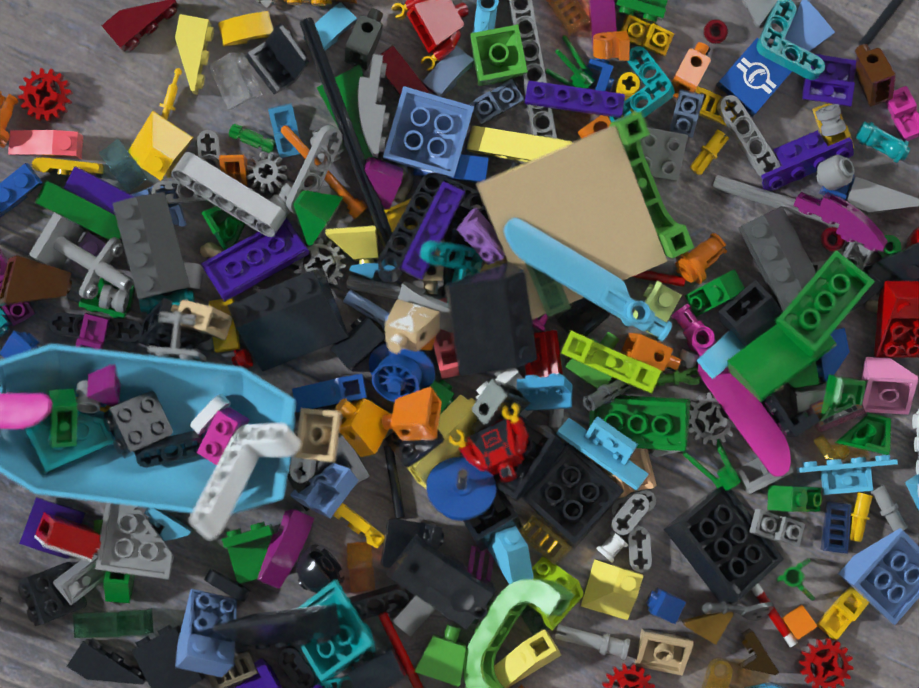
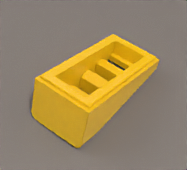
[695,86,737,126]

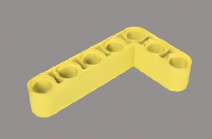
[466,126,573,162]

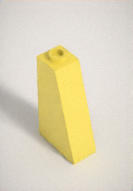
[408,394,479,489]

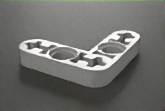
[151,130,220,204]

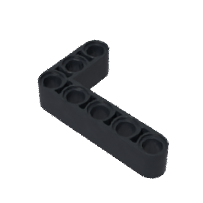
[378,172,487,283]

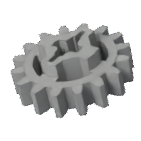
[293,238,346,286]
[688,393,737,445]

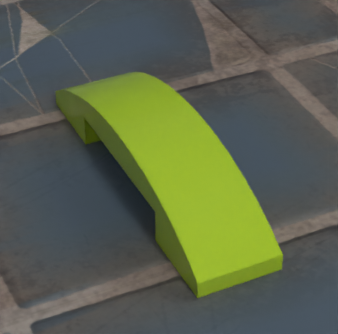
[561,331,661,393]

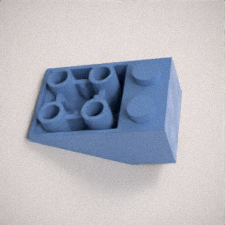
[176,589,237,677]

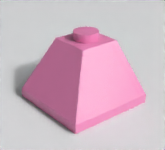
[860,357,918,415]

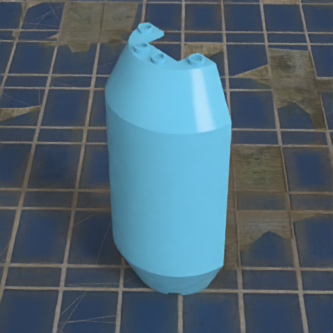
[0,344,296,515]

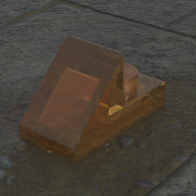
[347,541,376,592]

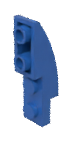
[0,163,42,218]

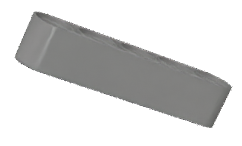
[172,152,287,237]

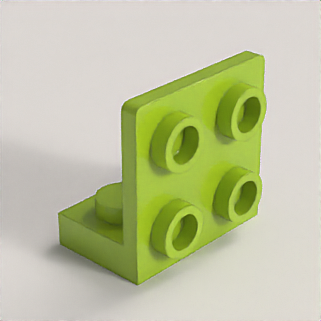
[528,557,584,630]

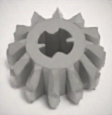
[246,152,287,193]

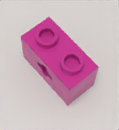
[197,407,250,465]

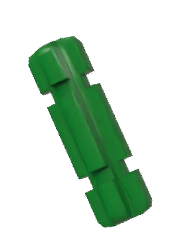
[228,124,276,153]

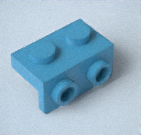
[516,373,573,411]

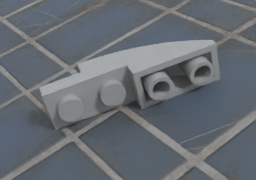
[358,54,389,157]

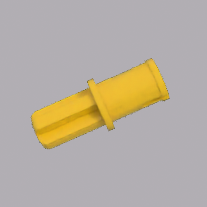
[690,130,729,175]
[849,492,873,542]

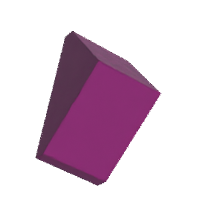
[365,157,404,210]
[87,364,121,407]

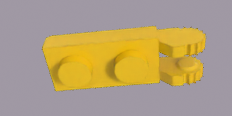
[31,157,104,176]

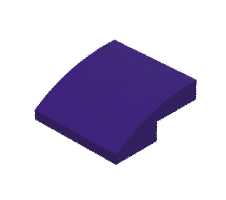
[803,54,856,107]
[19,497,85,559]

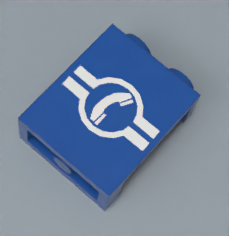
[716,38,792,117]

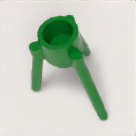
[545,35,595,89]
[683,439,742,491]
[776,558,815,601]

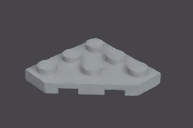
[95,502,174,579]

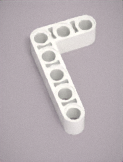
[190,423,301,540]

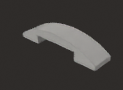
[398,282,453,333]

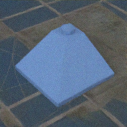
[383,86,474,178]
[838,528,919,625]

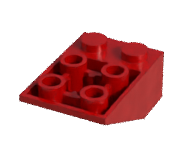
[874,281,919,358]

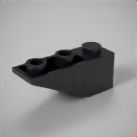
[67,639,147,685]

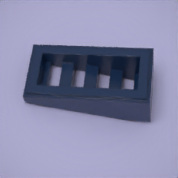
[821,501,851,554]

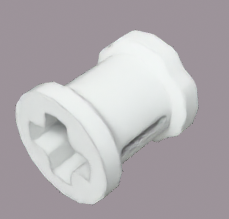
[596,530,628,563]

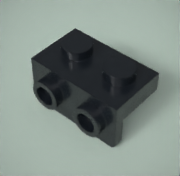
[554,297,612,337]

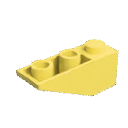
[175,14,214,95]
[494,629,561,688]

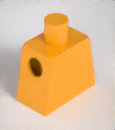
[335,399,390,457]

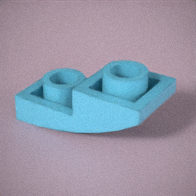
[303,2,357,50]
[696,330,745,379]

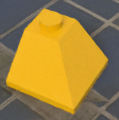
[128,111,194,181]

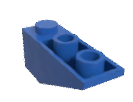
[292,374,368,413]

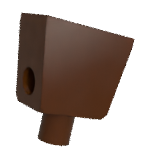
[855,44,896,107]

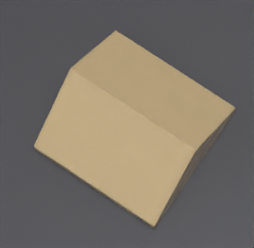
[295,408,341,462]
[635,628,693,676]

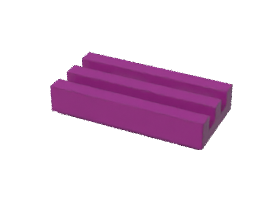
[468,546,494,582]

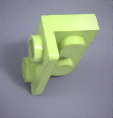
[633,280,682,337]

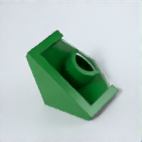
[294,191,343,245]
[202,206,245,250]
[820,374,867,422]
[835,412,891,455]

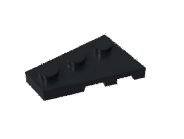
[863,242,919,284]

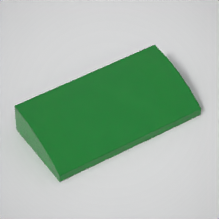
[775,250,875,358]
[727,324,836,401]
[589,395,690,451]

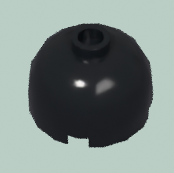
[296,544,345,593]

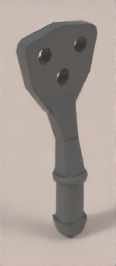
[702,602,774,621]

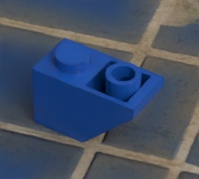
[816,328,850,382]
[0,331,40,359]
[645,587,686,624]

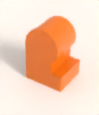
[593,31,630,61]
[578,115,612,139]

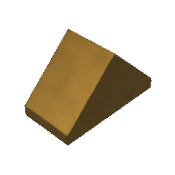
[682,612,734,645]

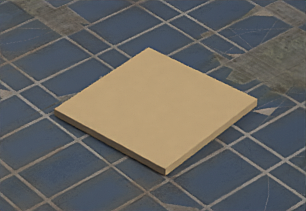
[476,125,667,320]

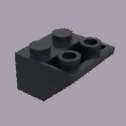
[719,280,783,347]

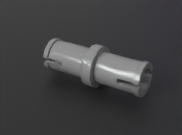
[870,484,908,531]

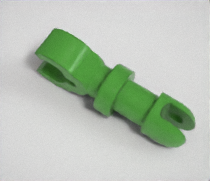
[656,368,700,386]

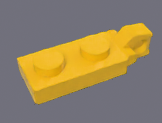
[333,502,385,549]

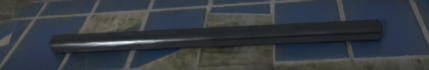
[300,17,396,248]

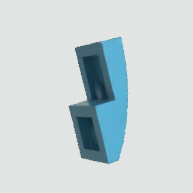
[268,103,300,158]
[349,263,402,280]

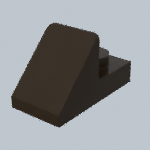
[739,628,780,675]

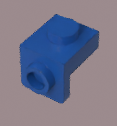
[588,58,614,92]

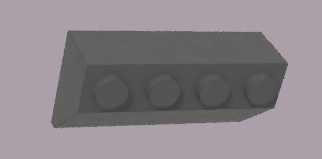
[112,192,190,300]
[738,206,816,312]

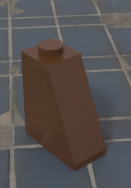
[0,255,72,306]

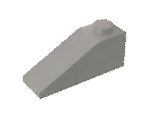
[845,177,919,215]

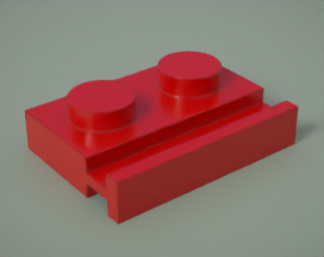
[525,330,563,378]

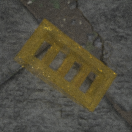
[519,515,572,566]

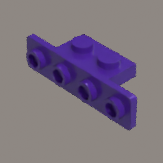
[525,81,625,118]
[761,130,854,191]

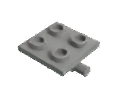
[148,311,206,362]

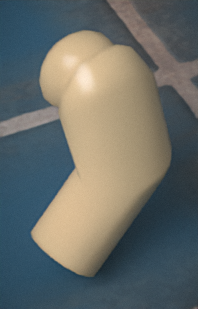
[200,242,224,258]

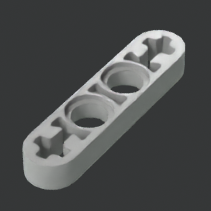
[717,95,780,177]
[286,125,343,215]

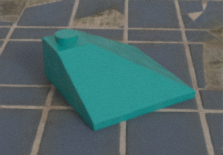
[298,580,375,681]

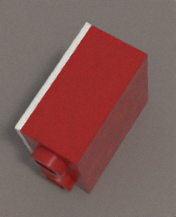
[34,512,101,561]

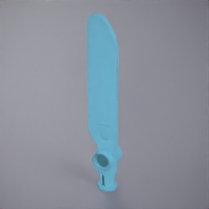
[504,218,672,342]

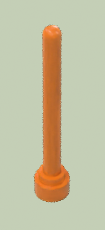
[281,126,368,220]

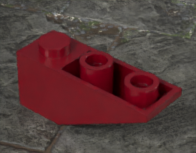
[101,0,179,52]

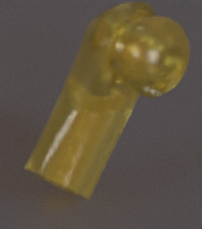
[813,434,850,460]

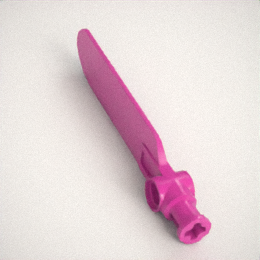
[671,304,791,477]
[0,394,52,429]

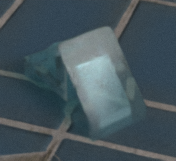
[99,139,148,193]

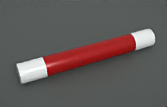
[751,583,798,647]

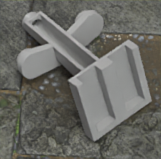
[29,212,133,299]

